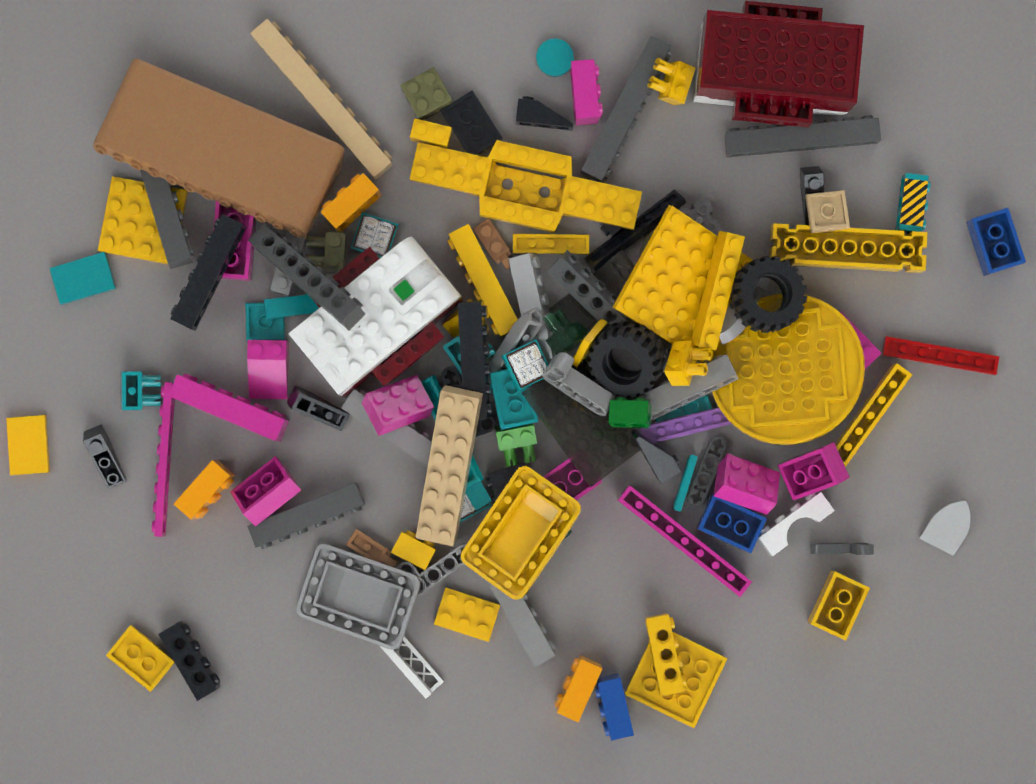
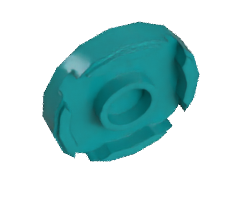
[536,38,574,77]

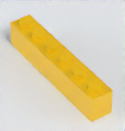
[447,224,518,338]
[691,231,745,350]
[835,363,913,467]

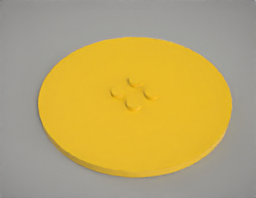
[709,294,865,445]

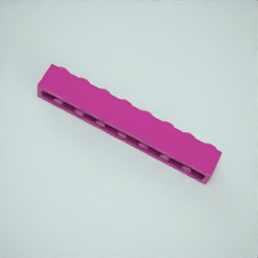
[617,485,752,597]

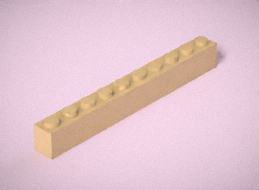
[250,19,393,180]

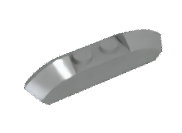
[720,277,770,345]
[488,308,543,383]

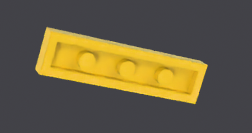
[513,234,589,255]

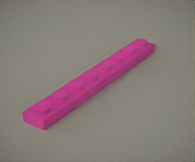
[152,382,175,537]

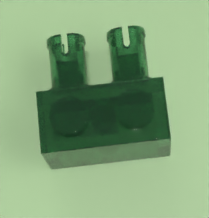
[543,310,587,355]

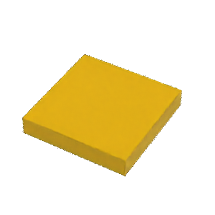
[572,319,607,367]

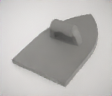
[919,500,971,556]

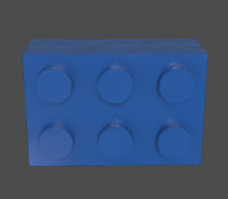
[966,208,1026,276]
[696,494,767,553]
[594,673,634,741]

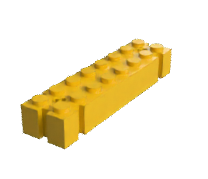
[769,223,928,273]

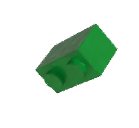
[609,397,652,428]

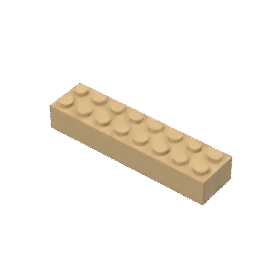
[415,385,483,546]

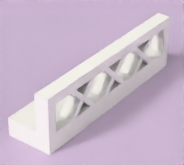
[380,636,444,699]

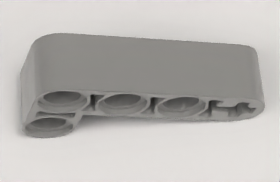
[543,352,615,416]
[398,543,467,595]

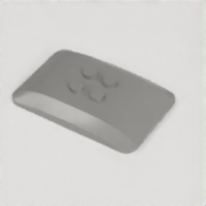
[297,544,421,650]

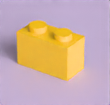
[410,118,452,149]
[391,530,436,570]

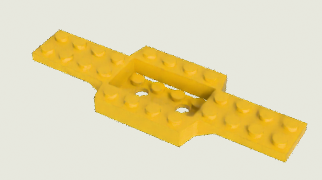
[409,140,642,233]

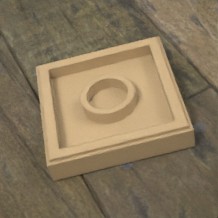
[805,190,850,233]

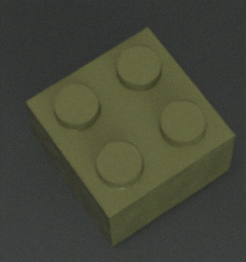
[400,67,453,120]

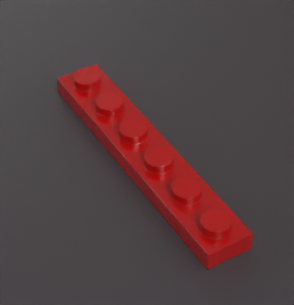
[882,336,1000,376]

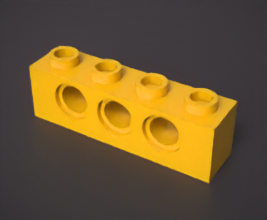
[644,613,686,696]

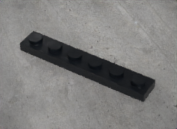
[584,189,687,272]

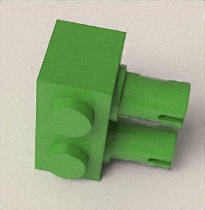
[495,423,537,467]

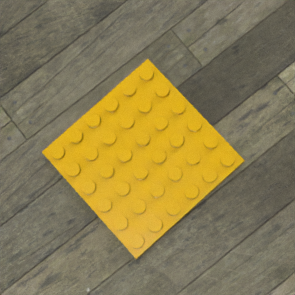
[612,205,753,363]

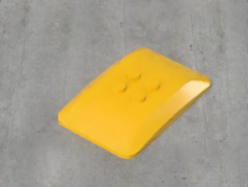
[461,466,581,600]

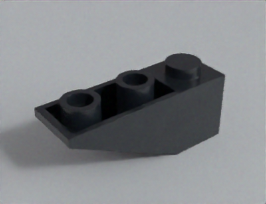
[800,166,824,225]
[83,424,126,488]

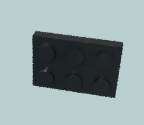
[440,90,503,155]

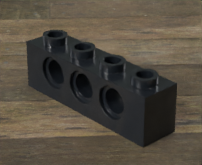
[158,621,220,701]

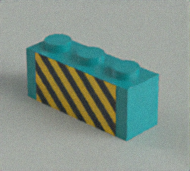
[895,173,931,234]

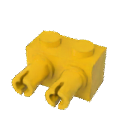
[647,58,696,105]
[664,341,713,386]

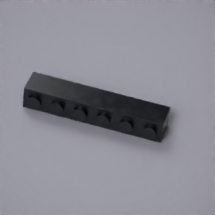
[170,214,247,331]
[458,301,493,419]

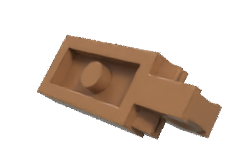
[473,219,511,270]
[346,529,398,567]

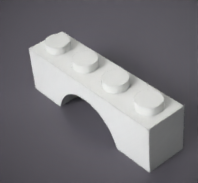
[758,492,835,556]

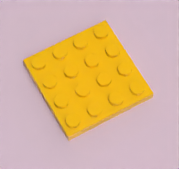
[98,176,188,264]
[624,630,728,728]

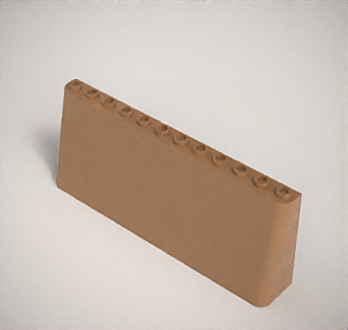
[93,59,345,239]

